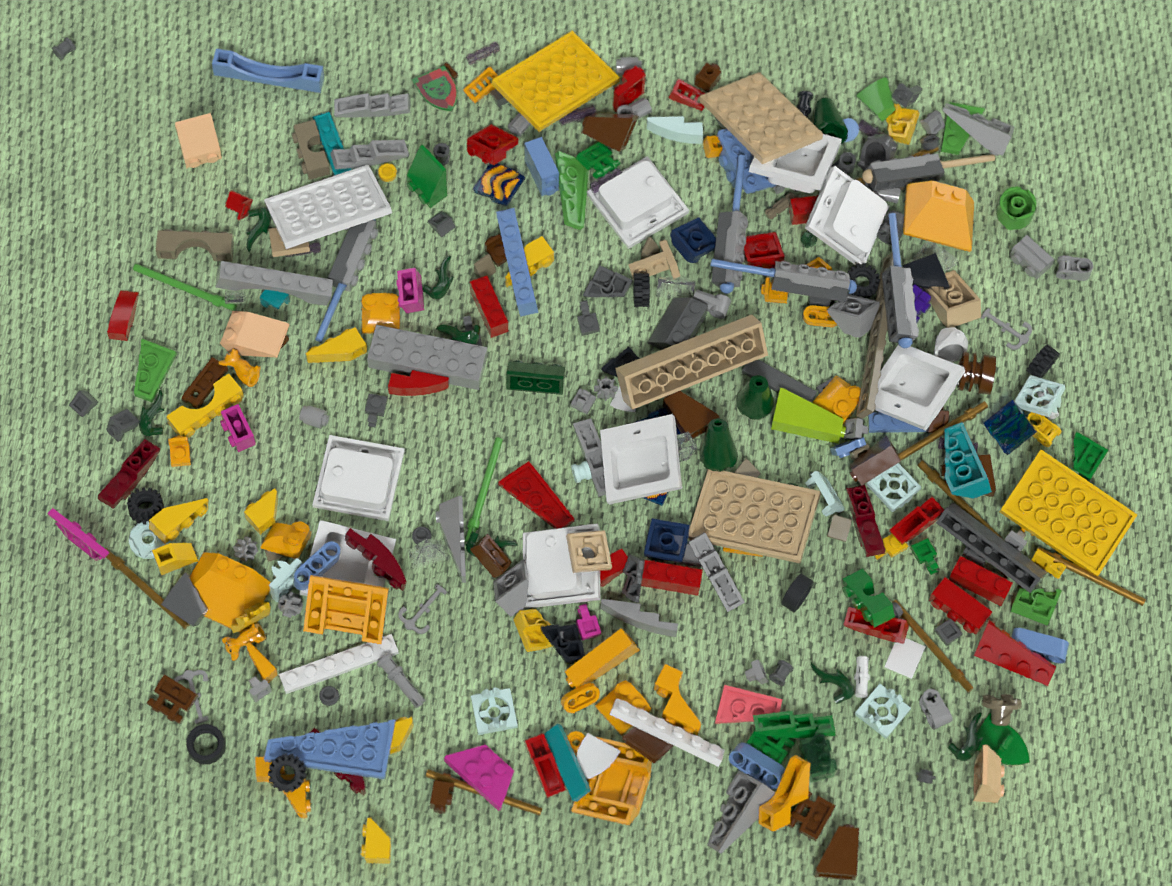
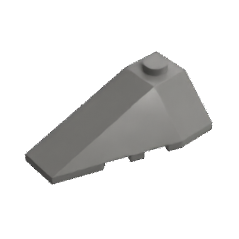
[943,103,1015,156]
[436,496,466,583]
[707,770,775,854]

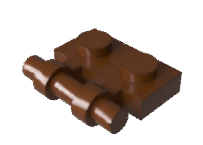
[147,674,199,724]
[787,791,836,841]

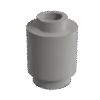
[616,57,642,75]
[299,405,329,429]

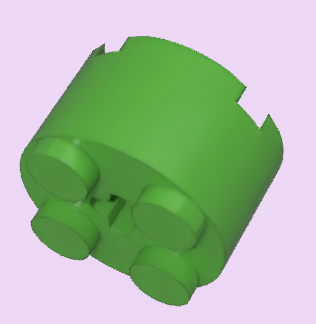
[996,187,1037,230]

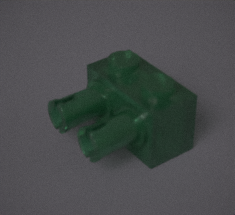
[799,734,837,783]

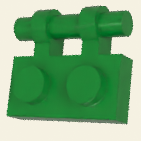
[575,142,620,179]
[747,731,795,765]

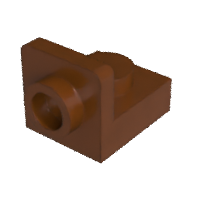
[484,234,507,267]
[926,406,950,433]

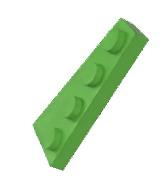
[555,151,589,230]

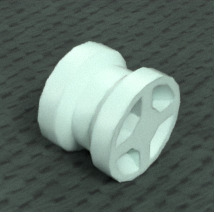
[571,461,592,483]

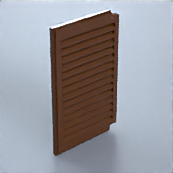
[622,714,674,764]

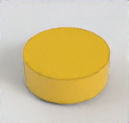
[378,163,397,182]

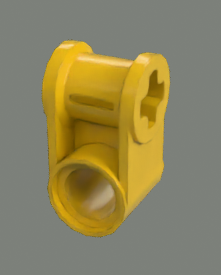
[1027,412,1062,447]

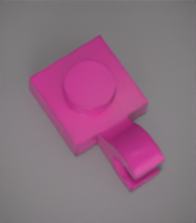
[576,604,602,640]

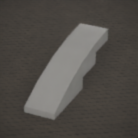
[334,93,410,118]
[331,140,409,169]
[573,418,606,497]
[688,532,745,612]
[601,599,678,637]

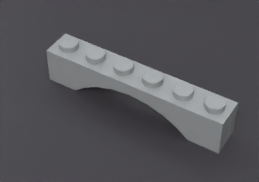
[215,261,333,306]

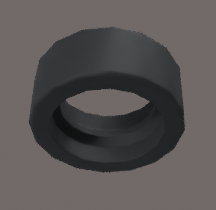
[781,573,814,612]
[186,724,226,765]

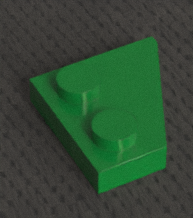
[1072,431,1108,482]

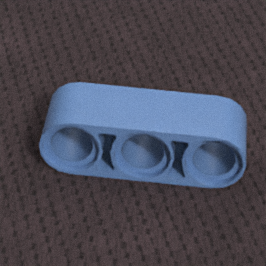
[293,541,341,591]
[1012,628,1069,664]
[729,743,785,789]

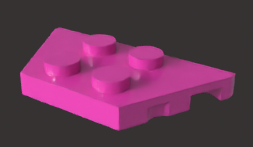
[47,508,109,561]
[444,745,514,811]

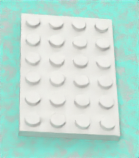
[264,165,392,249]

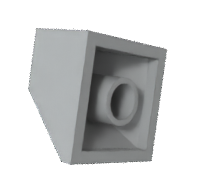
[828,294,879,338]
[493,559,529,617]

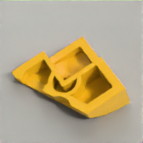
[886,104,920,145]
[230,602,271,633]
[513,609,552,652]

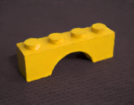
[166,373,244,438]

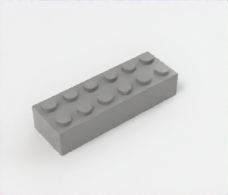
[367,325,488,390]

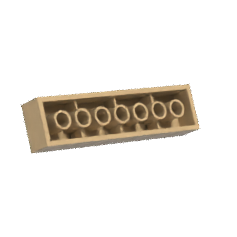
[616,315,768,410]

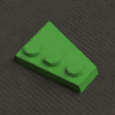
[941,102,985,155]
[134,338,177,402]

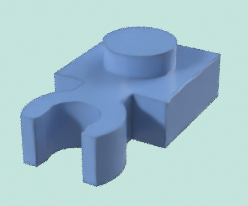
[830,437,866,458]

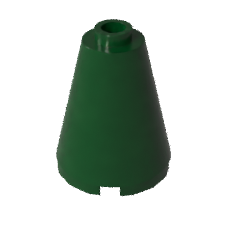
[813,97,848,144]
[736,375,774,420]
[700,419,738,472]

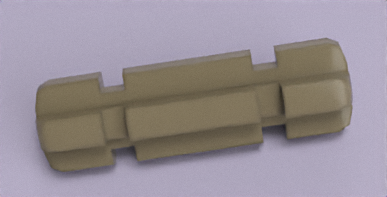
[765,193,796,220]

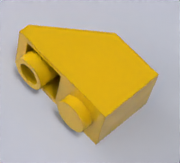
[244,488,278,535]
[152,543,198,575]
[390,717,413,754]
[361,818,391,864]

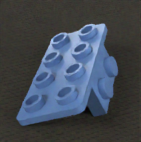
[717,128,776,194]

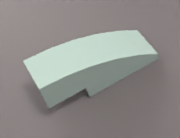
[647,116,703,144]

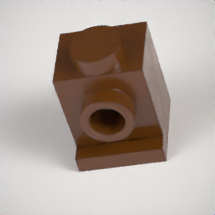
[694,62,722,93]
[430,780,455,814]

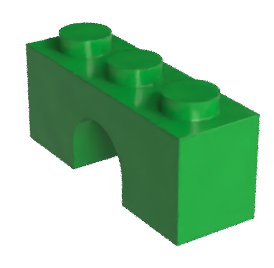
[842,568,895,628]

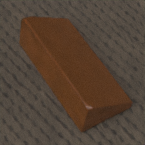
[470,533,512,578]

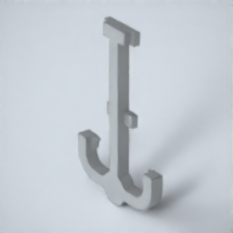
[981,308,1032,350]
[398,584,447,634]
[174,670,209,724]

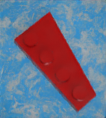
[498,461,575,529]
[974,620,1056,686]

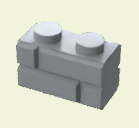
[1010,235,1054,279]

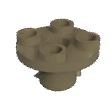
[981,694,1022,726]

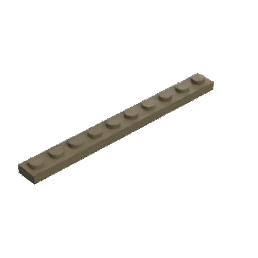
[856,253,894,419]

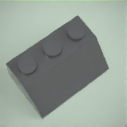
[648,297,708,350]

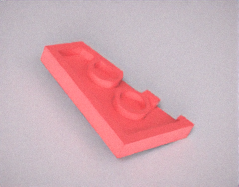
[715,685,783,724]

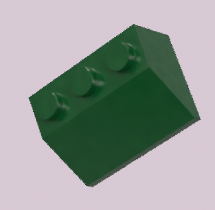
[506,360,565,395]

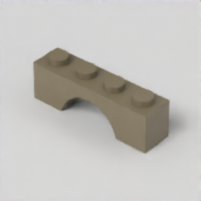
[156,229,234,262]

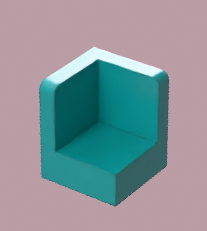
[260,289,290,309]

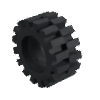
[847,263,880,299]
[633,273,650,307]
[1026,344,1060,378]
[127,487,164,525]
[268,754,307,793]

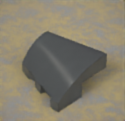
[583,265,633,297]
[622,555,645,603]
[161,573,208,626]

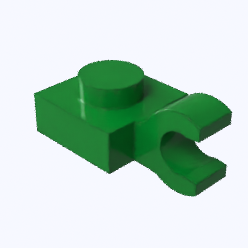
[910,538,939,575]

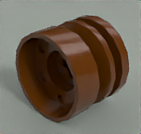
[957,351,996,395]

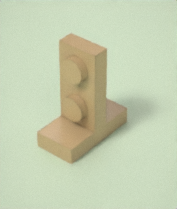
[628,240,680,279]

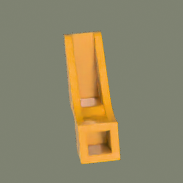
[654,664,701,736]
[758,755,810,832]
[255,757,311,818]

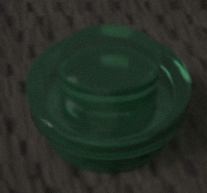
[801,230,817,248]

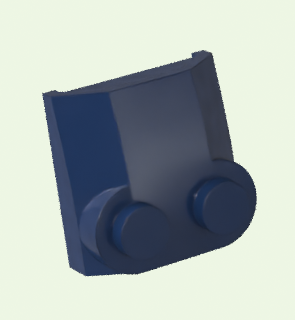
[670,217,716,263]
[644,518,690,562]

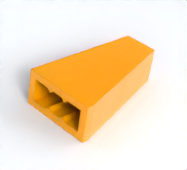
[564,628,640,688]

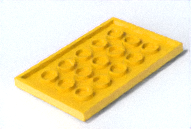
[491,31,620,132]
[999,450,1137,576]

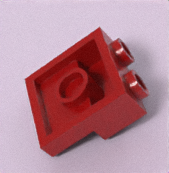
[613,66,646,113]
[467,124,519,165]
[743,232,784,269]

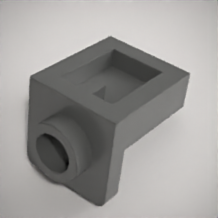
[892,83,923,108]
[106,409,139,442]

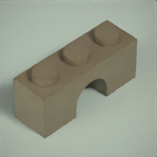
[291,120,330,180]

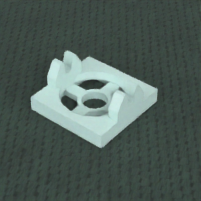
[1013,375,1065,417]
[866,463,921,512]
[805,471,845,517]
[269,558,304,602]
[855,684,911,739]
[471,687,518,735]

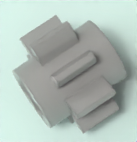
[594,376,618,401]
[233,537,258,562]
[278,592,303,618]

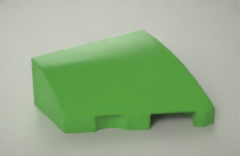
[856,77,896,122]
[1011,588,1062,626]

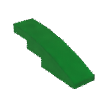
[753,711,836,738]

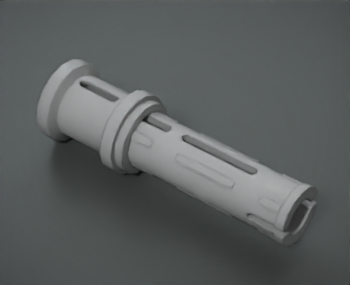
[377,653,426,708]

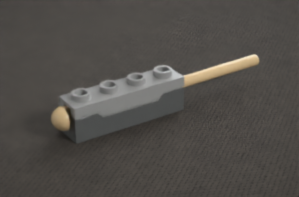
[862,154,995,192]

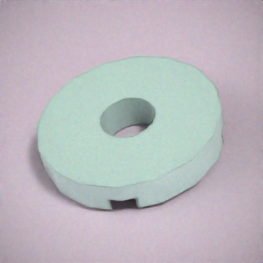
[129,521,168,559]

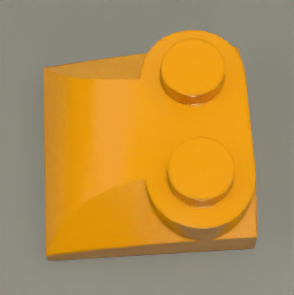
[362,293,400,334]
[812,375,861,424]
[261,521,312,559]
[595,680,651,736]

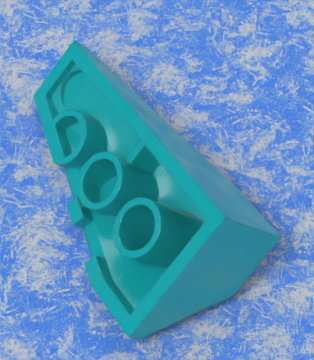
[945,422,992,499]

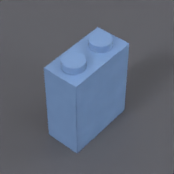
[525,137,559,196]

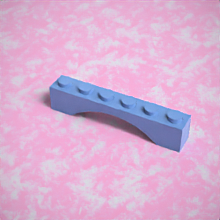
[212,49,324,93]
[496,208,539,317]

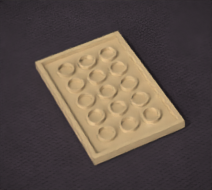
[700,72,823,164]
[688,469,821,564]

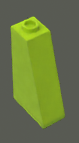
[771,388,846,444]

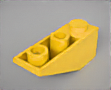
[505,236,554,287]
[305,327,367,363]
[149,498,209,544]

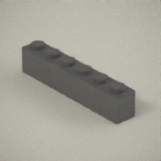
[936,503,1047,593]

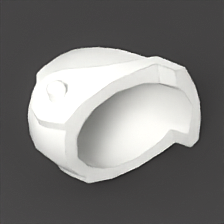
[934,327,968,363]

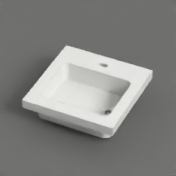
[749,134,842,193]
[587,156,689,249]
[805,166,889,267]
[875,344,965,431]
[600,414,682,505]
[313,435,405,521]
[300,520,396,596]
[523,524,601,608]

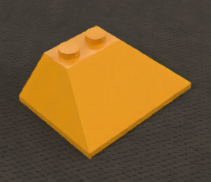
[903,180,974,252]
[189,552,271,633]
[303,575,389,644]
[571,737,652,826]

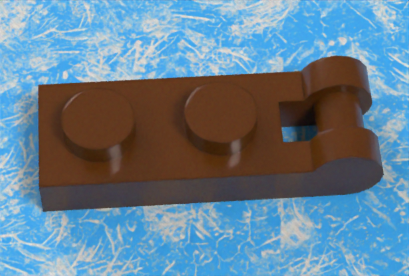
[181,357,229,409]

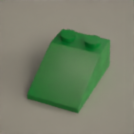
[406,144,447,208]

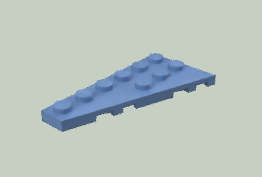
[264,719,396,780]

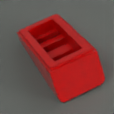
[668,79,706,111]

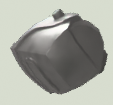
[858,134,897,171]

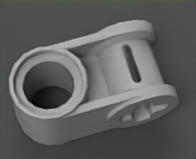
[1056,255,1093,281]
[919,689,953,730]

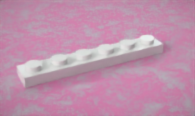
[279,634,399,694]
[610,698,725,767]

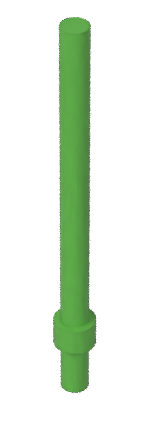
[133,264,237,311]
[465,437,503,543]

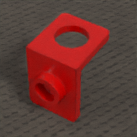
[225,190,253,221]

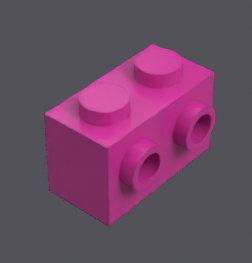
[396,268,424,314]
[220,404,256,452]

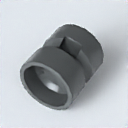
[877,211,904,246]

